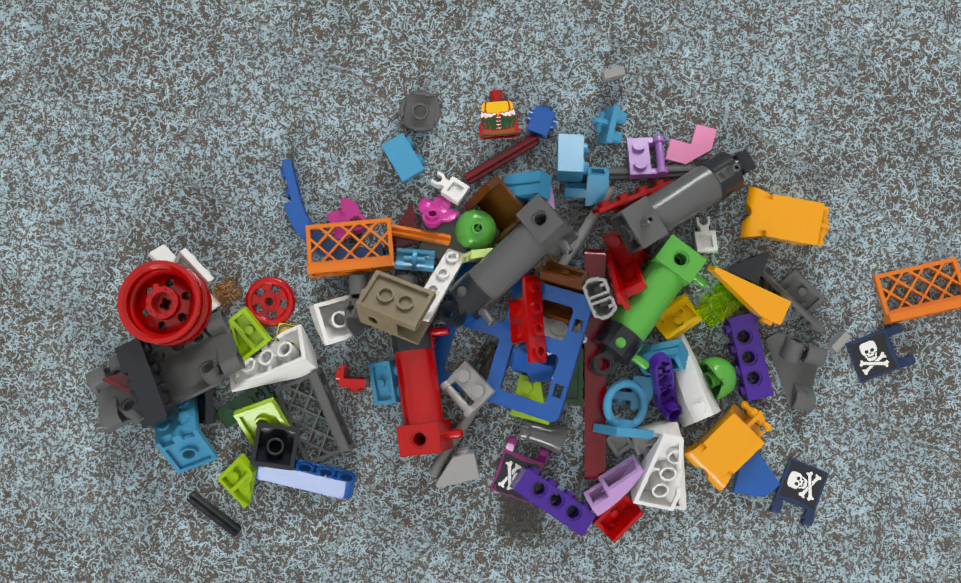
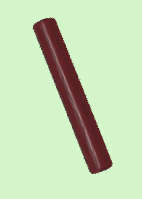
[464,133,540,184]

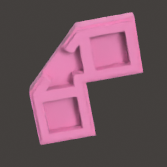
[665,124,717,165]

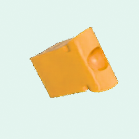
[739,186,830,246]
[684,401,772,491]

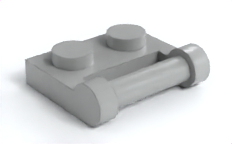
[440,361,496,419]

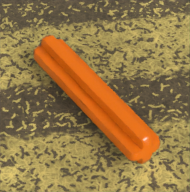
[392,224,451,246]

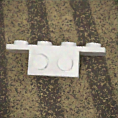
[148,245,220,312]
[423,249,464,322]

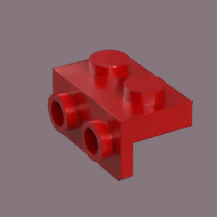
[602,229,649,268]
[335,363,370,392]
[592,494,644,543]

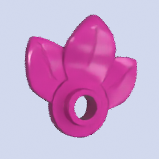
[418,196,459,228]
[326,198,367,240]

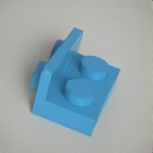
[368,359,400,406]

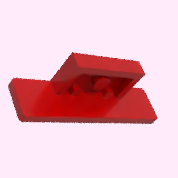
[592,178,673,215]
[606,250,647,311]
[509,275,546,363]

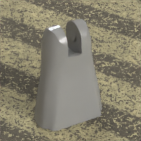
[582,277,617,320]

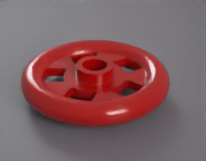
[245,277,295,327]

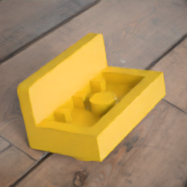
[655,293,703,341]

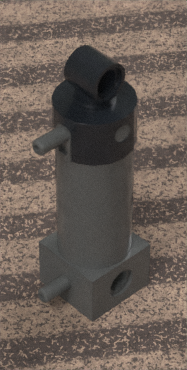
[609,149,757,254]
[438,194,579,327]

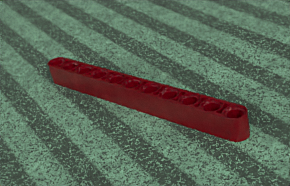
[583,249,606,479]

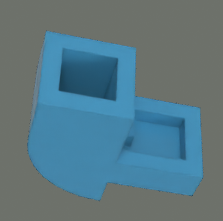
[564,167,609,206]
[612,374,653,410]

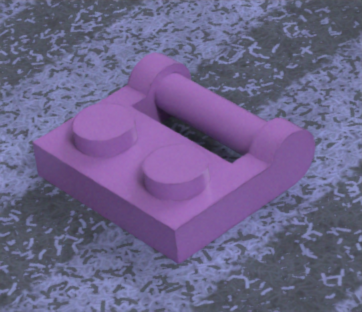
[626,135,669,179]

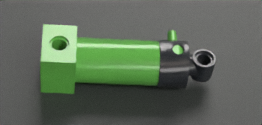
[589,234,708,376]

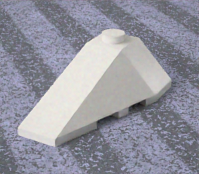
[309,295,352,346]
[230,324,318,392]
[673,333,721,427]
[631,421,687,510]
[630,433,684,511]

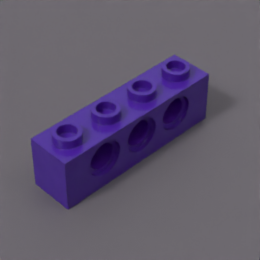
[723,312,773,401]
[509,465,596,537]

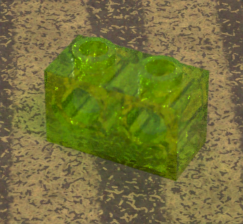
[694,282,743,328]

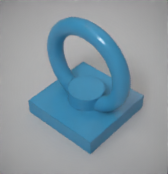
[593,379,654,439]

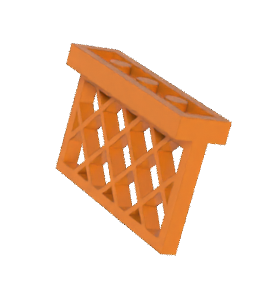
[305,217,396,278]
[873,257,961,326]

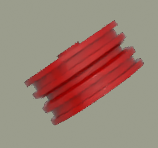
[117,260,212,347]

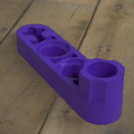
[649,352,682,422]

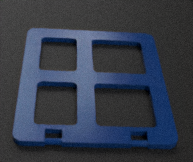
[435,262,592,422]

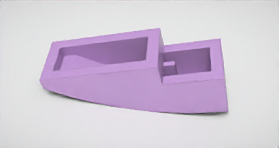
[583,454,644,516]

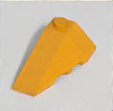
[707,265,791,326]

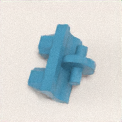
[591,104,627,145]
[395,248,435,272]

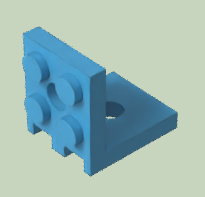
[155,396,218,474]

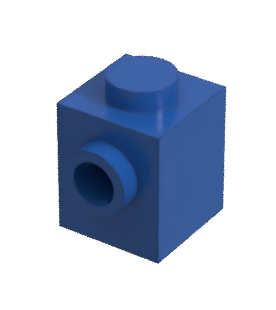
[526,104,558,139]

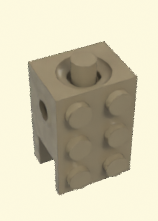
[355,270,438,345]

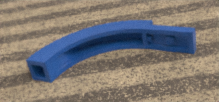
[280,158,385,261]

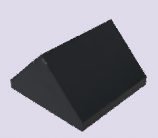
[722,252,769,284]
[250,422,300,471]

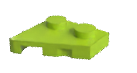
[228,306,272,361]
[510,374,551,425]

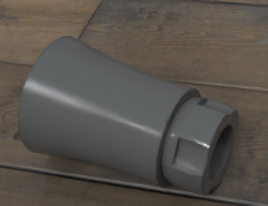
[519,419,568,455]

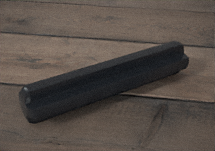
[186,491,242,537]

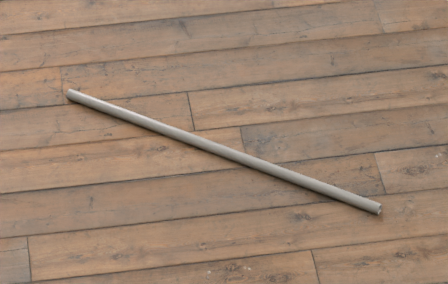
[429,186,615,477]

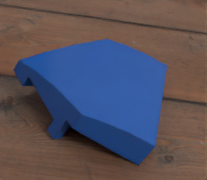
[731,451,780,497]

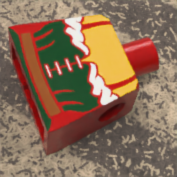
[479,90,520,140]

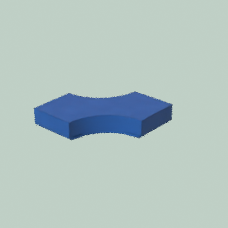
[510,348,554,383]

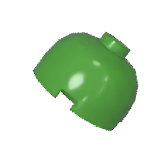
[454,209,497,251]
[698,356,736,400]

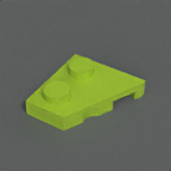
[217,453,258,508]

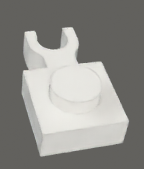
[431,171,470,206]
[693,216,718,254]

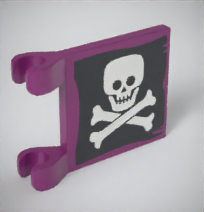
[490,435,549,504]

